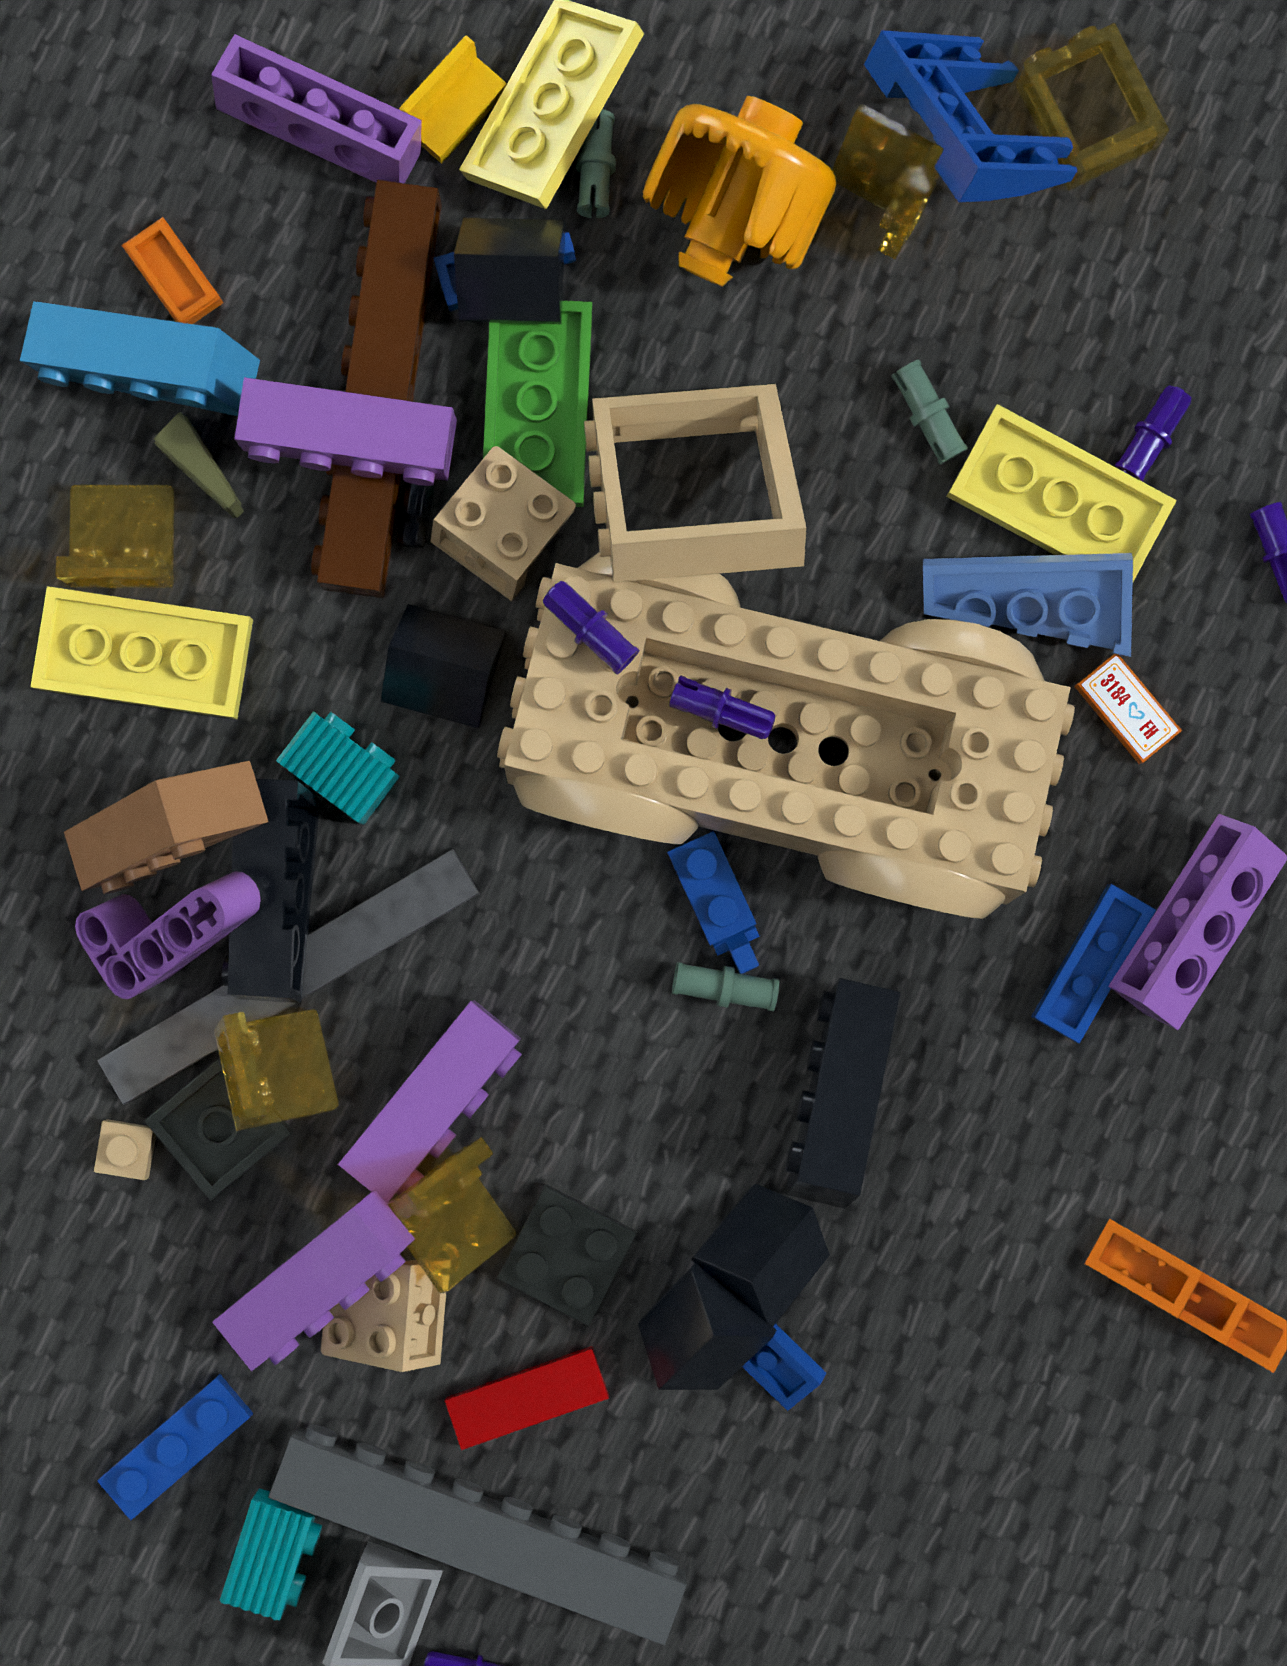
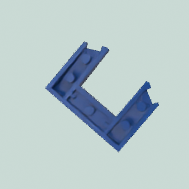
[864,30,1077,202]

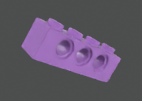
[211,34,422,183]
[1108,814,1287,1030]

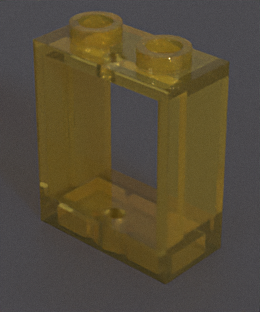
[1015,23,1169,191]

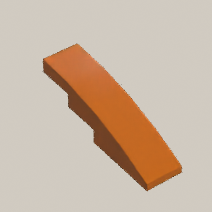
[1084,1219,1287,1373]

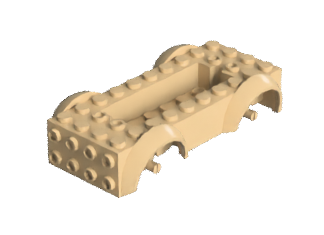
[497,552,1075,919]

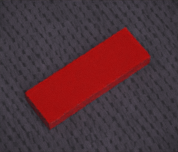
[445,1346,609,1450]

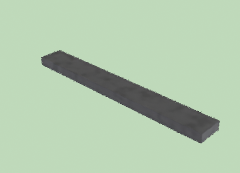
[97,849,480,1105]

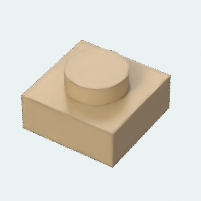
[94,1119,156,1180]

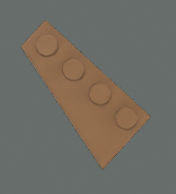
[64,761,269,894]

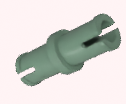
[576,109,616,218]
[891,359,968,465]
[672,962,779,1011]

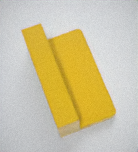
[399,35,507,164]

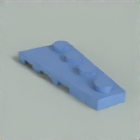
[923,553,1133,657]

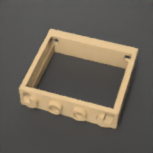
[584,384,806,583]

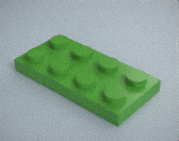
[483,301,593,507]

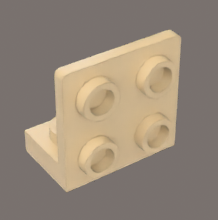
[431,446,576,601]
[321,1258,449,1372]

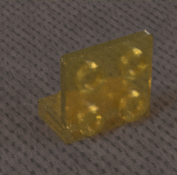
[832,104,943,260]
[56,485,175,588]
[214,1009,339,1131]
[387,1137,516,1293]

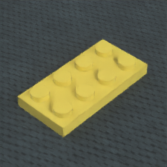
[459,0,644,209]
[946,404,1177,582]
[31,586,253,719]

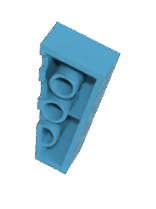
[20,301,260,416]

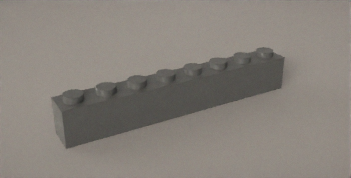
[268,1424,687,1646]

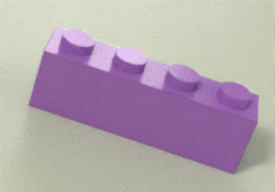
[234,377,457,486]
[338,1000,522,1203]
[212,1190,415,1371]

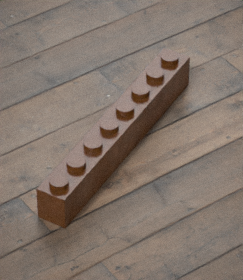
[311,180,442,598]

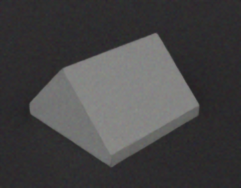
[322,1541,443,1666]

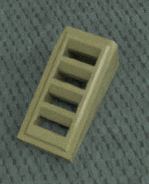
[154,412,244,518]

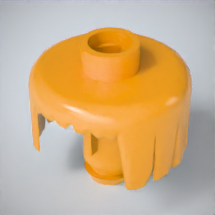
[643,96,836,287]

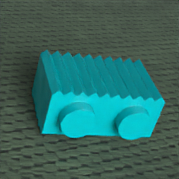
[276,711,400,825]
[220,1488,323,1620]

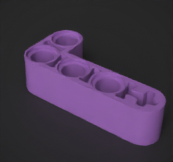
[75,871,261,999]

